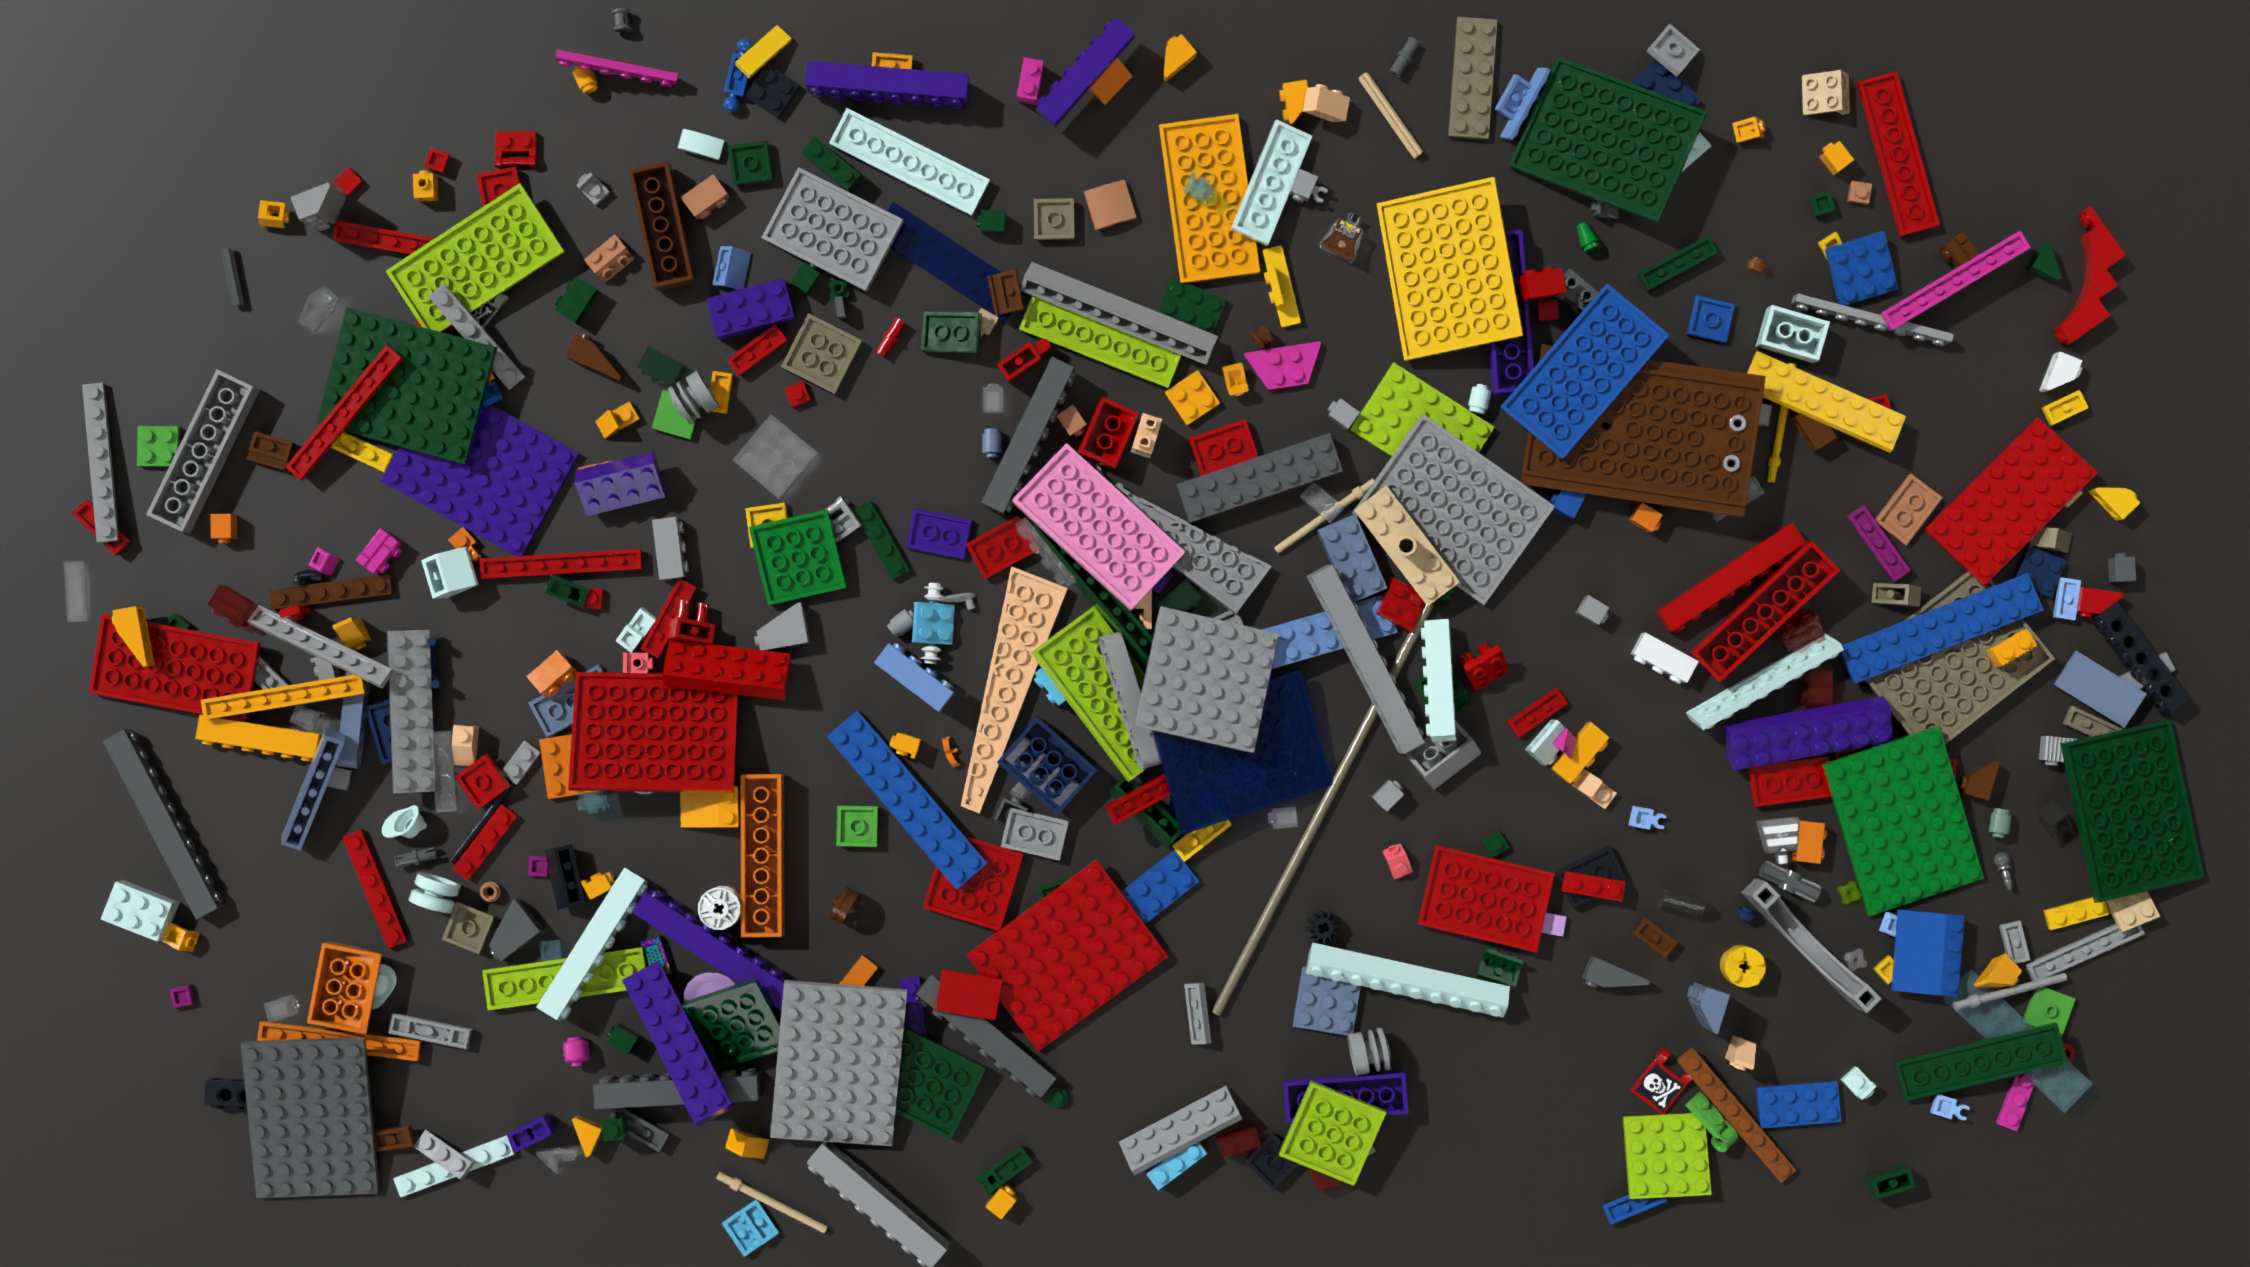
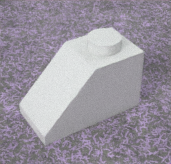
[2039,352,2082,392]

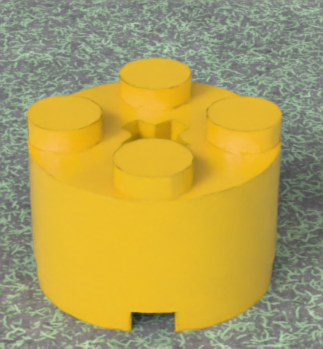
[1720,945,1766,987]

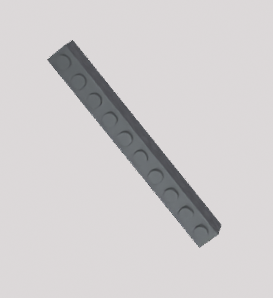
[103,729,224,919]

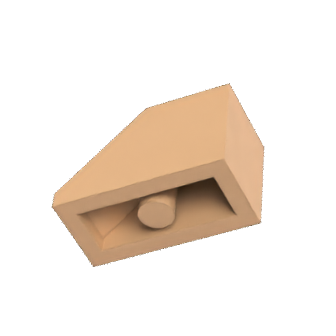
[452,725,479,766]

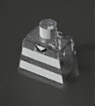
[1756,817,1799,864]

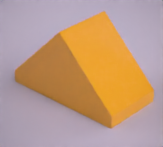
[572,1115,603,1157]
[725,1128,770,1159]

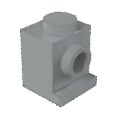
[310,657,340,680]

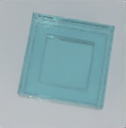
[540,940,563,962]

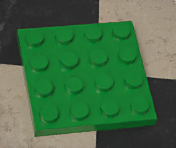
[749,509,847,605]

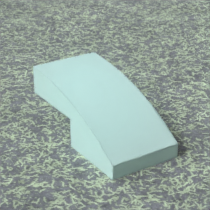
[678,129,724,160]
[616,607,657,653]

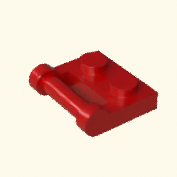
[495,131,537,168]

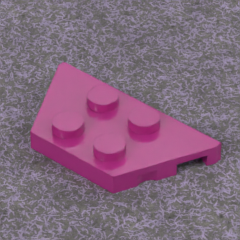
[1244,341,1321,391]

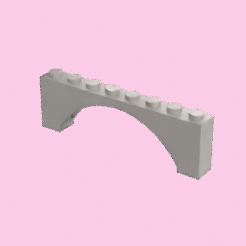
[1741,879,1881,1013]

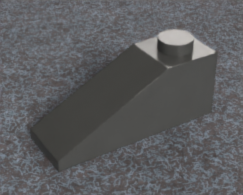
[1582,955,1650,989]

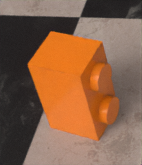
[526,650,577,699]
[1792,820,1827,864]

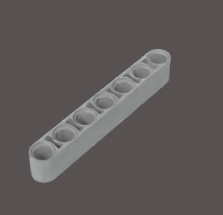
[1099,632,1162,769]

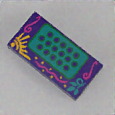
[640,935,673,975]

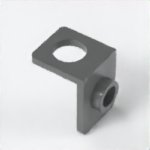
[994,797,1029,820]

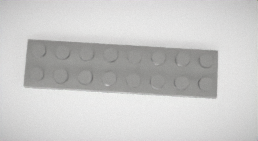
[387,630,435,793]

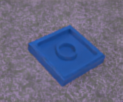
[1686,295,1736,344]

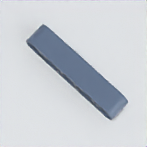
[337,672,370,769]

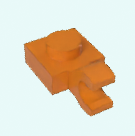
[448,527,482,562]

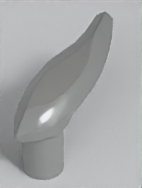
[939,592,975,610]

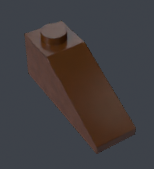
[564,333,624,383]

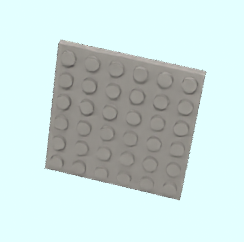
[1134,606,1279,753]

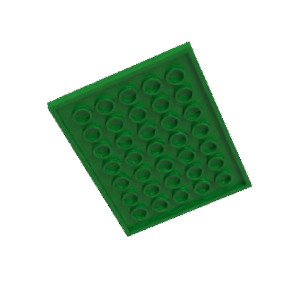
[1822,726,1984,916]

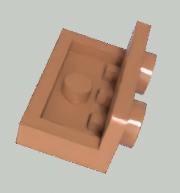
[584,234,635,283]

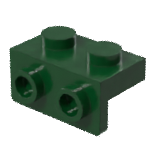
[1476,948,1524,989]

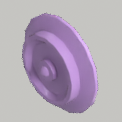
[684,973,736,1001]

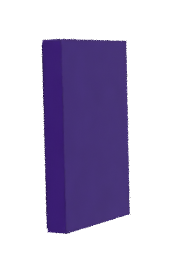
[906,508,973,560]

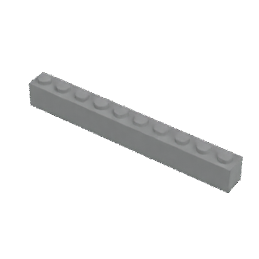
[1021,262,1218,365]
[1306,565,1425,754]

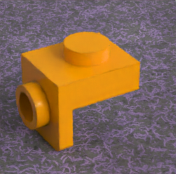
[1222,362,1249,396]

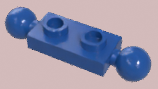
[723,38,753,113]

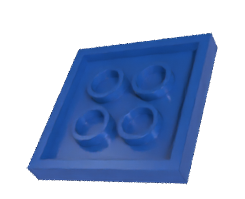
[1825,231,1898,306]

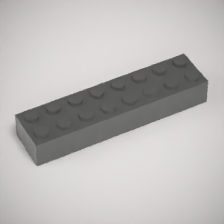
[981,357,1076,516]
[1177,433,1343,524]
[593,1068,763,1109]

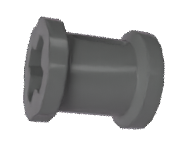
[611,8,632,33]

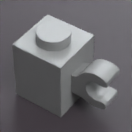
[1289,169,1328,203]

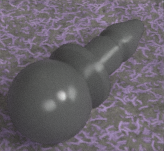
[1994,852,2012,890]

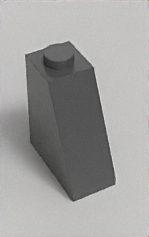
[489,898,543,961]

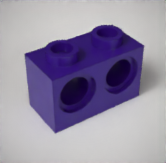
[507,1113,557,1153]

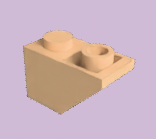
[1725,1035,1756,1071]

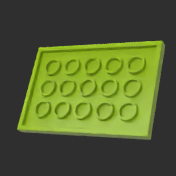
[1350,362,1495,457]

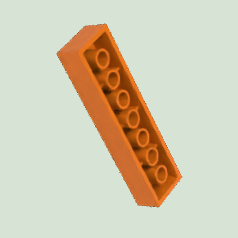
[741,774,785,937]

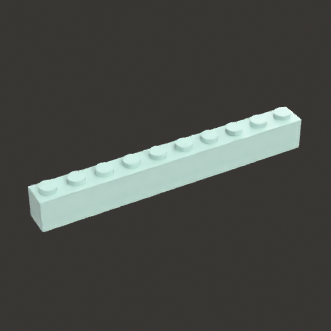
[1306,942,1510,1017]

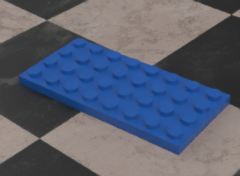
[1500,283,1669,460]

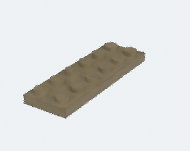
[1448,17,1497,140]

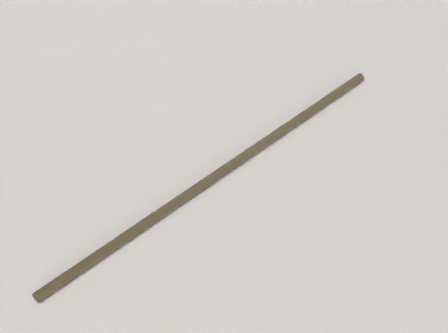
[1211,604,1434,1016]

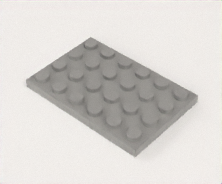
[761,167,904,292]

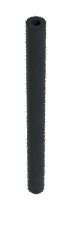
[449,780,516,864]

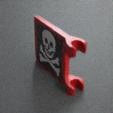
[1630,1048,1692,1115]

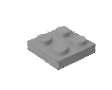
[1646,24,1700,77]

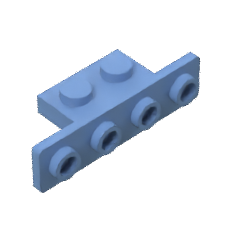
[1495,68,1550,140]

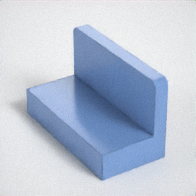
[712,246,751,290]

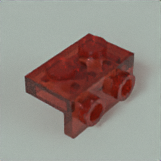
[1777,608,1825,653]

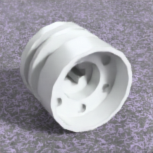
[698,886,741,930]

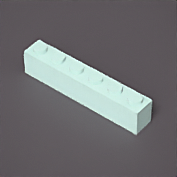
[1421,619,1456,742]

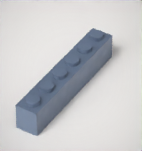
[281,728,345,851]

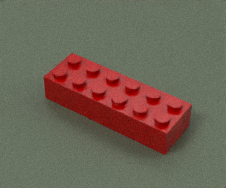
[662,640,791,700]

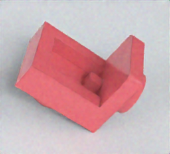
[1382,844,1413,880]

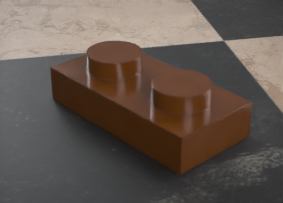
[1632,917,1678,958]
[374,1124,416,1152]

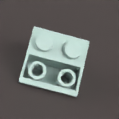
[421,547,479,599]

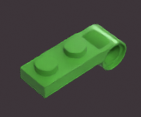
[1685,1091,1738,1152]

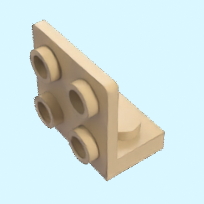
[1802,70,1850,115]

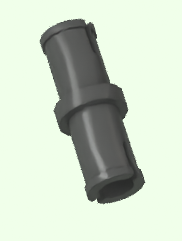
[1389,37,1420,78]
[394,846,438,868]

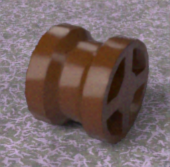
[1250,325,1275,350]

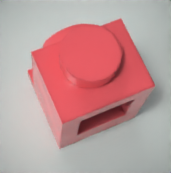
[623,653,654,673]

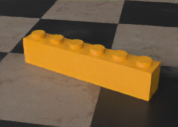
[195,715,322,762]

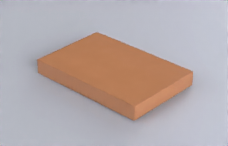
[1875,474,1943,546]

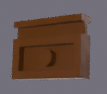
[987,269,1025,316]
[246,431,295,471]

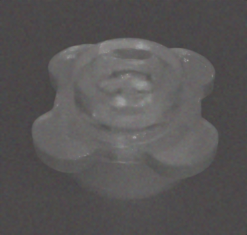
[1844,949,1867,972]

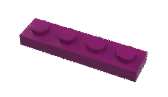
[1846,505,1911,582]

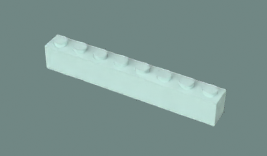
[536,867,648,1021]

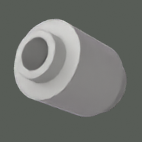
[887,609,914,638]

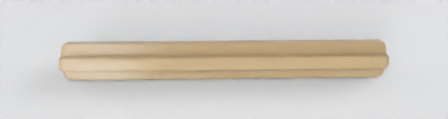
[1359,72,1423,158]

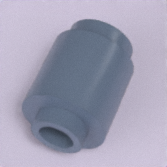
[982,428,1002,459]

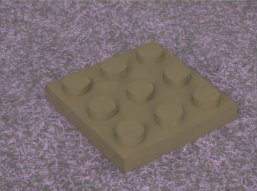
[781,313,863,394]

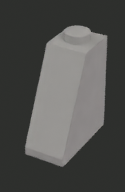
[754,603,810,651]

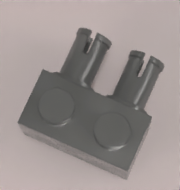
[1555,268,1599,314]

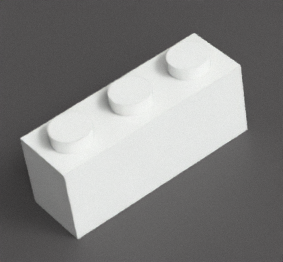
[1631,633,1699,684]

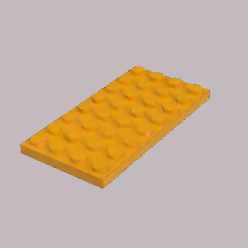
[1159,114,1260,283]

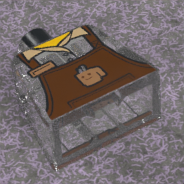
[1318,212,1363,264]

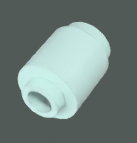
[1468,384,1492,414]

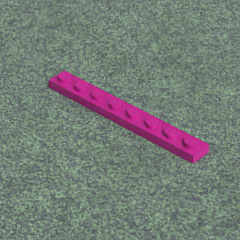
[1880,230,2031,331]

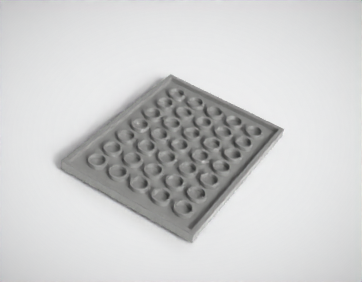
[1352,413,1555,605]
[770,980,907,1146]

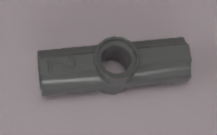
[1758,860,1822,903]

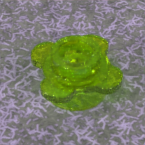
[1837,881,1861,904]

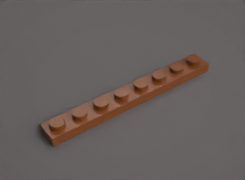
[1676,1047,1796,1183]

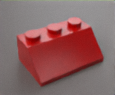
[1077,397,1139,468]

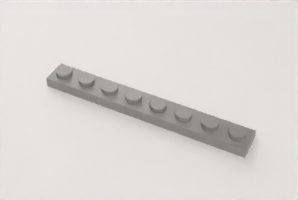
[1791,294,1954,346]
[82,382,120,543]
[247,605,394,689]

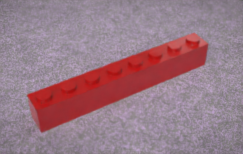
[1655,522,1806,633]

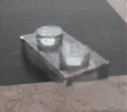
[1300,482,1344,523]

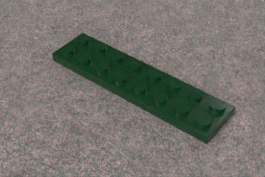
[1894,1022,2068,1101]

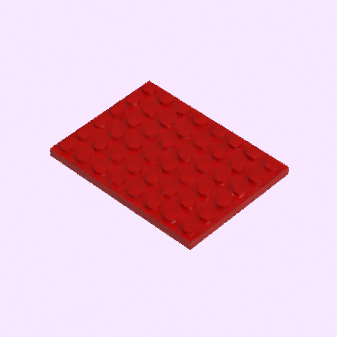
[568,672,738,793]
[966,859,1168,1052]

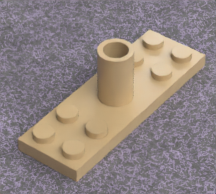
[1355,485,1460,606]

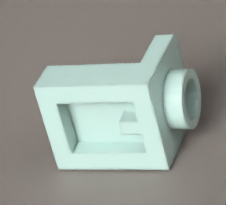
[1841,1066,1876,1100]

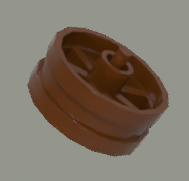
[829,886,860,925]

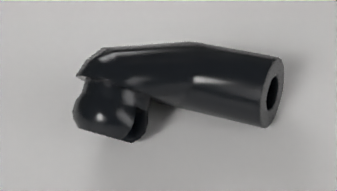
[293,569,324,586]

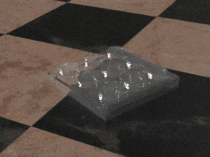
[733,414,818,499]

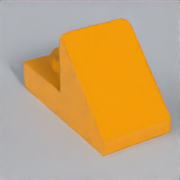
[595,401,640,439]

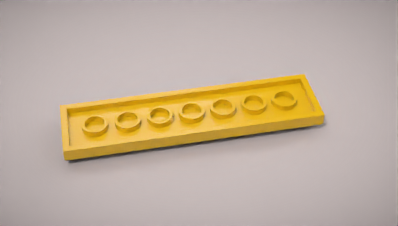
[1747,351,1906,453]

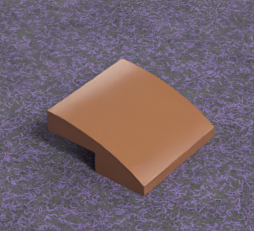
[1084,180,1137,230]

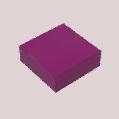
[528,855,549,877]
[169,984,195,1009]

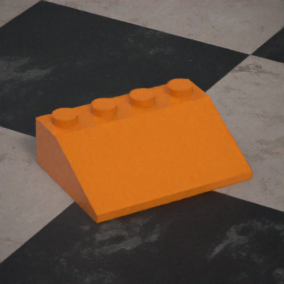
[307,941,382,1035]

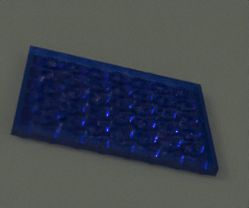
[1151,669,1333,835]

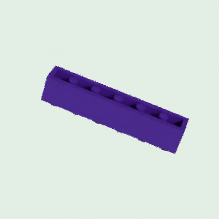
[1036,17,1135,128]

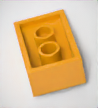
[680,786,741,827]

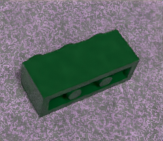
[802,136,863,193]

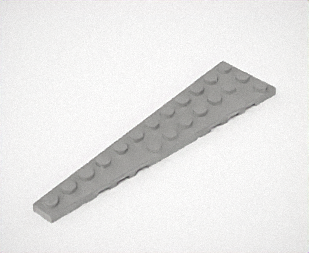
[1047,453,1272,615]

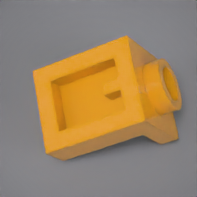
[1732,116,1766,143]
[162,923,200,952]

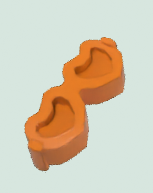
[942,736,961,768]

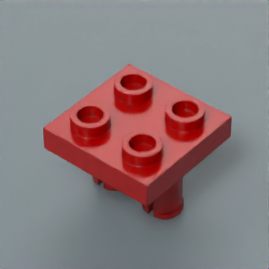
[1460,642,1510,692]

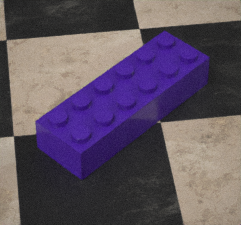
[1282,1070,1408,1123]

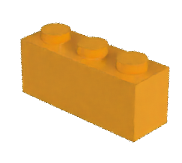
[1549,722,1609,784]

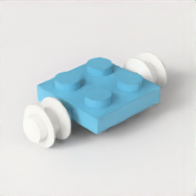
[912,583,955,664]

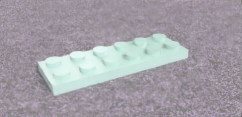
[1231,119,1312,246]

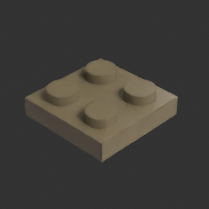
[1034,198,1075,240]
[442,901,496,954]

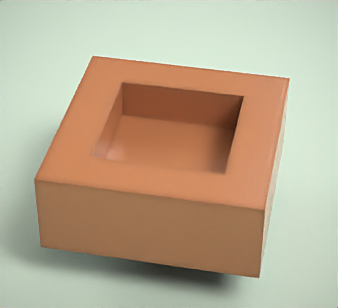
[1847,181,1872,205]

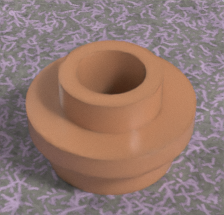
[480,882,501,902]

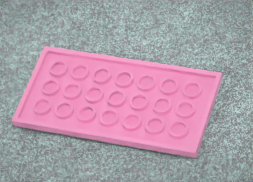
[1012,443,1185,611]

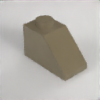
[1871,583,1922,607]

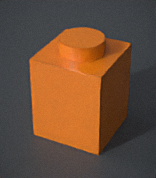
[1628,502,1663,533]
[211,514,237,543]

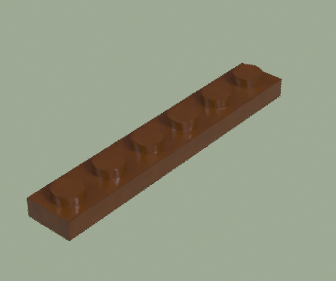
[269,574,393,610]

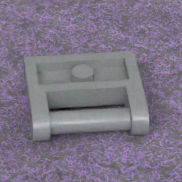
[826,496,862,543]

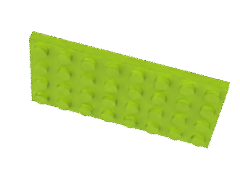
[386,183,565,332]
[1031,606,1186,782]

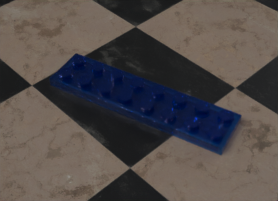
[887,202,1025,323]

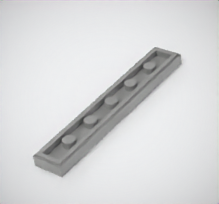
[2024,923,2145,981]

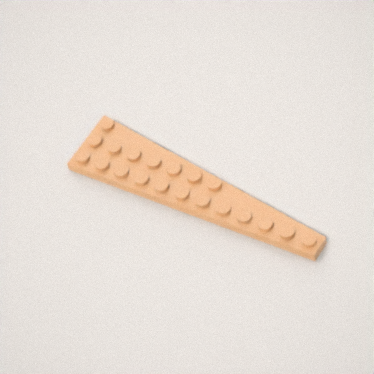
[961,566,1068,813]

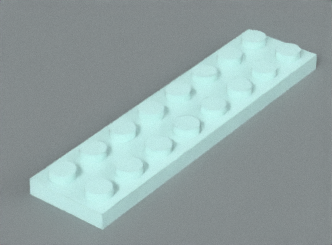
[829,108,990,216]
[1686,633,1844,730]

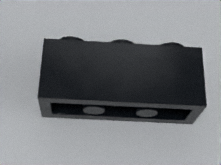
[544,844,585,910]

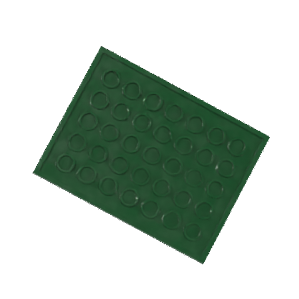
[1509,56,1707,224]
[317,307,498,465]
[2060,719,2204,903]

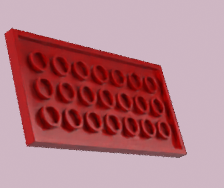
[1924,417,2098,586]
[89,614,261,722]

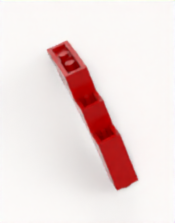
[2053,206,2126,346]

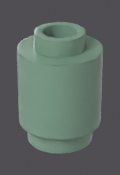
[1989,808,2012,838]

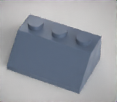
[1687,982,1730,1034]

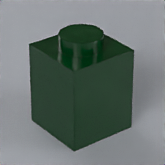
[977,210,1006,235]
[790,262,822,296]
[607,1024,641,1055]
[601,1115,628,1141]

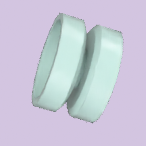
[408,872,461,913]

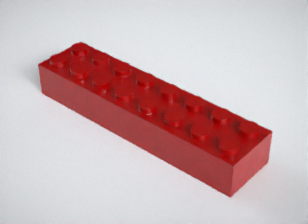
[1690,540,1840,682]

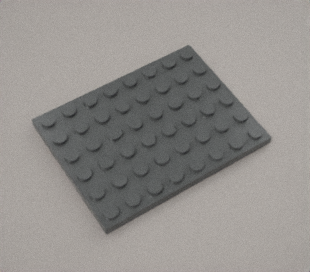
[241,1037,380,1198]

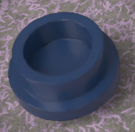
[1737,905,1757,922]

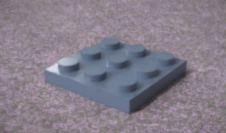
[1292,966,1361,1035]

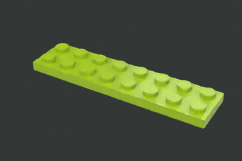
[1019,295,1181,389]
[482,947,646,1010]

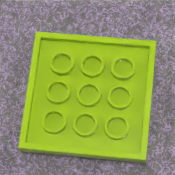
[1279,1080,1386,1186]
[1622,1113,1711,1199]

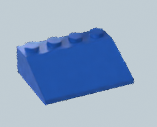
[1891,909,1965,997]

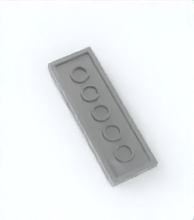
[1119,1086,1242,1175]

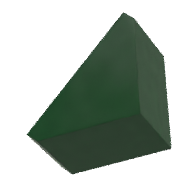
[2027,240,2062,283]

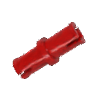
[875,317,906,358]

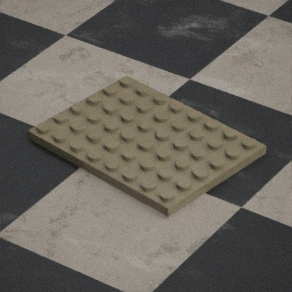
[1864,571,2055,744]

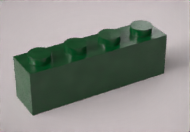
[1109,776,1185,848]

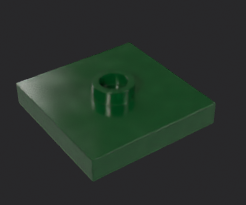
[728,140,774,186]

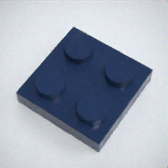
[2014,545,2066,598]

